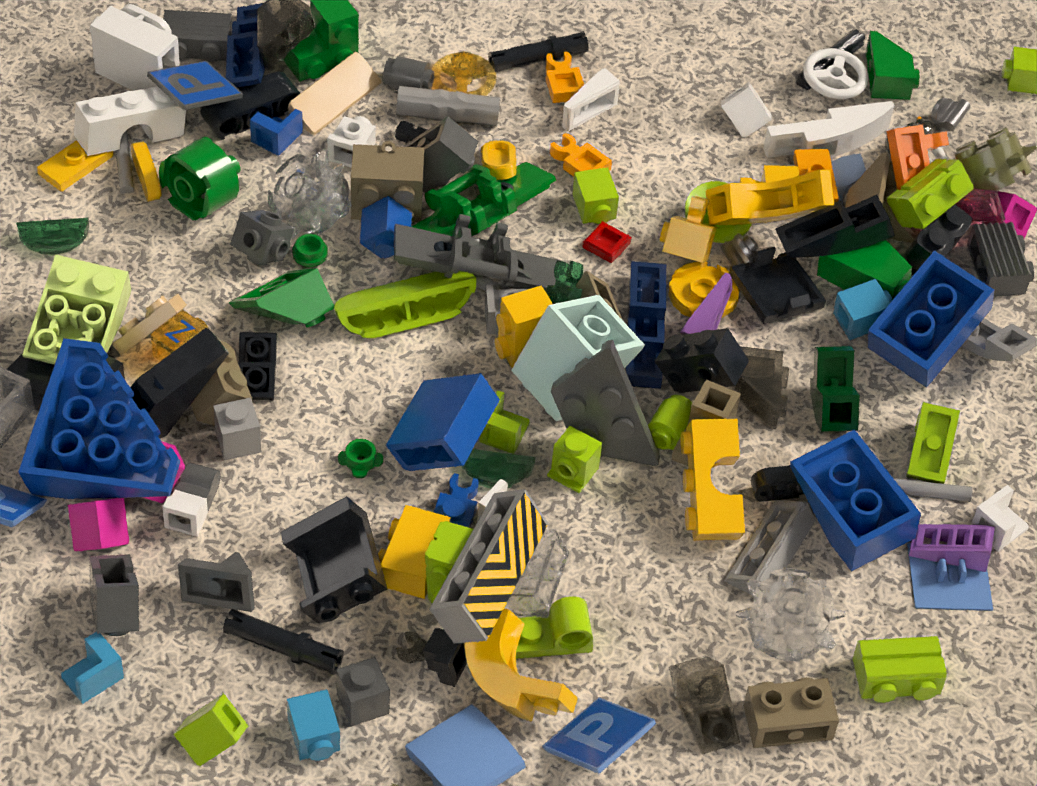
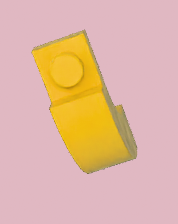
[705,170,834,225]
[465,608,578,722]

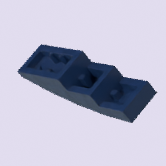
[226,2,272,88]
[625,261,667,389]

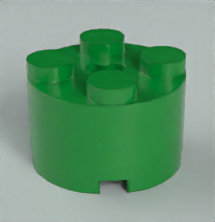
[159,136,241,221]

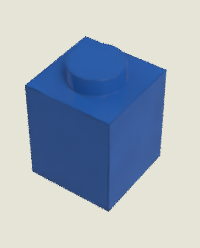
[360,196,412,258]

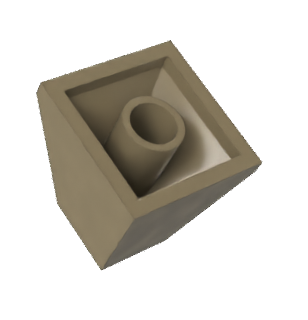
[845,152,921,243]

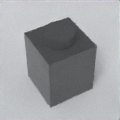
[336,657,390,726]

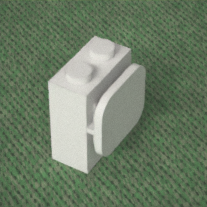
[90,4,180,91]

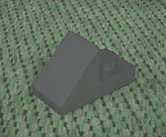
[178,552,255,612]

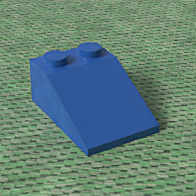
[790,429,921,572]

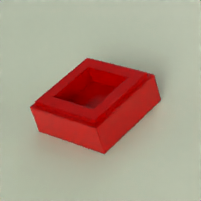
[582,221,632,264]

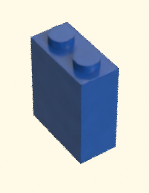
[386,373,500,471]

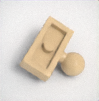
[112,294,187,356]

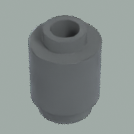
[383,56,435,90]

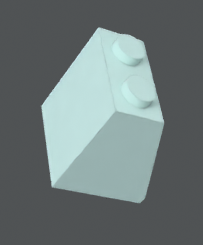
[511,295,645,421]

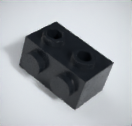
[655,328,749,393]

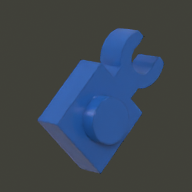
[433,473,479,528]

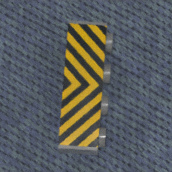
[429,489,548,644]

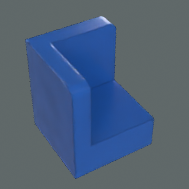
[250,109,303,156]

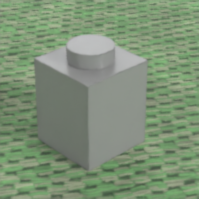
[213,397,261,461]

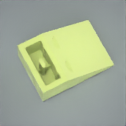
[22,254,132,364]

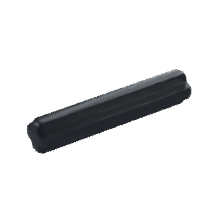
[796,29,866,90]

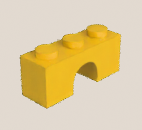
[680,419,745,541]

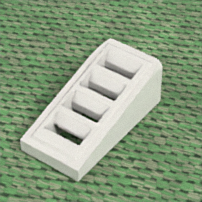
[562,68,620,131]

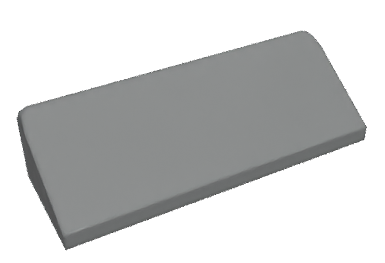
[724,500,816,602]

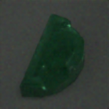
[16,217,90,255]
[461,449,536,489]

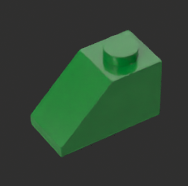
[865,31,920,100]

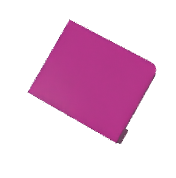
[975,191,1037,238]
[68,498,129,551]

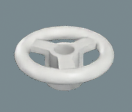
[803,48,869,99]

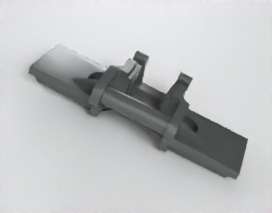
[394,214,562,297]

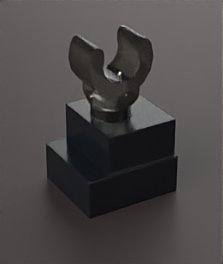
[396,627,467,687]

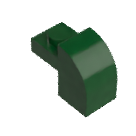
[810,346,860,432]

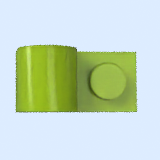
[906,402,960,484]
[516,596,593,659]

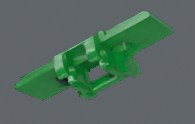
[412,161,556,237]

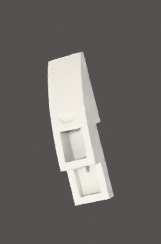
[763,101,894,158]

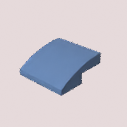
[405,704,526,786]

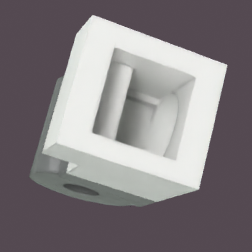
[163,462,221,537]

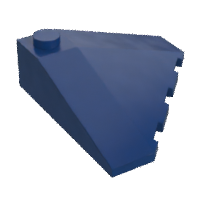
[18,338,180,499]

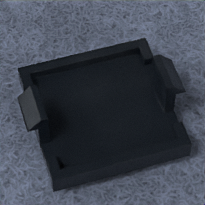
[729,246,827,324]

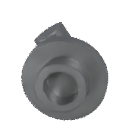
[931,98,971,132]
[721,233,760,266]

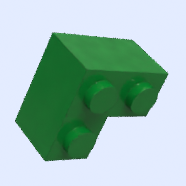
[280,0,359,82]

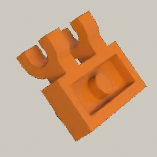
[886,125,949,190]

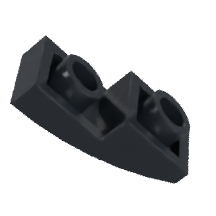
[238,332,277,400]

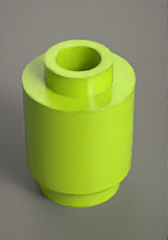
[648,394,692,450]

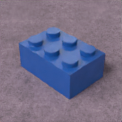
[868,251,994,388]

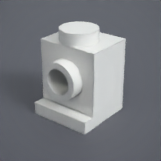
[327,116,376,167]

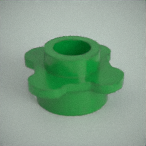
[338,439,384,478]

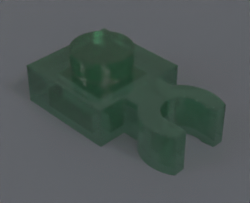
[546,260,584,304]

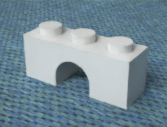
[74,86,186,156]

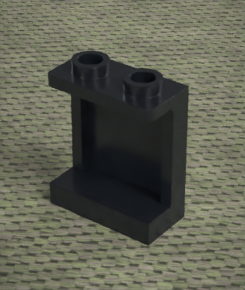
[280,496,388,623]

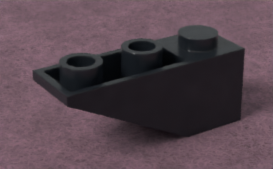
[130,328,229,438]

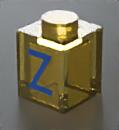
[151,309,208,361]

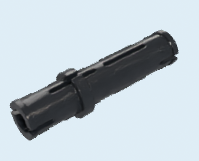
[488,31,589,73]
[223,609,344,675]

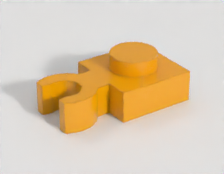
[546,52,584,103]
[550,133,612,177]

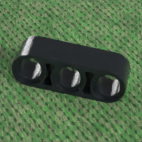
[200,71,300,140]

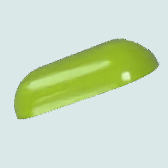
[334,271,476,338]

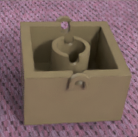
[351,141,424,223]

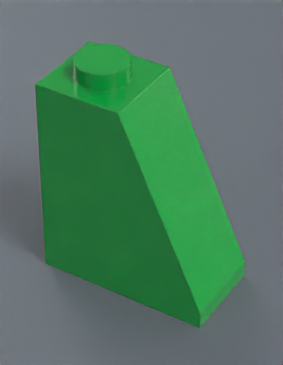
[817,240,912,300]

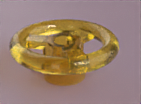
[431,52,497,96]

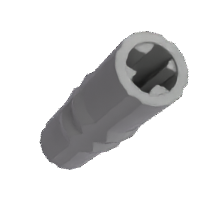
[396,86,500,126]

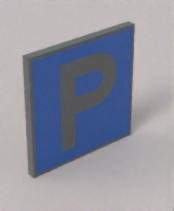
[147,61,243,110]

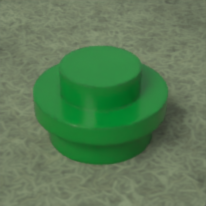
[292,234,328,267]

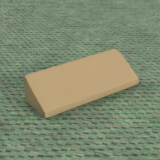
[289,52,382,135]

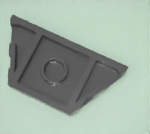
[551,340,660,466]

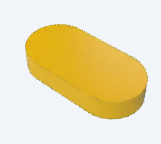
[481,140,516,180]
[131,141,162,202]

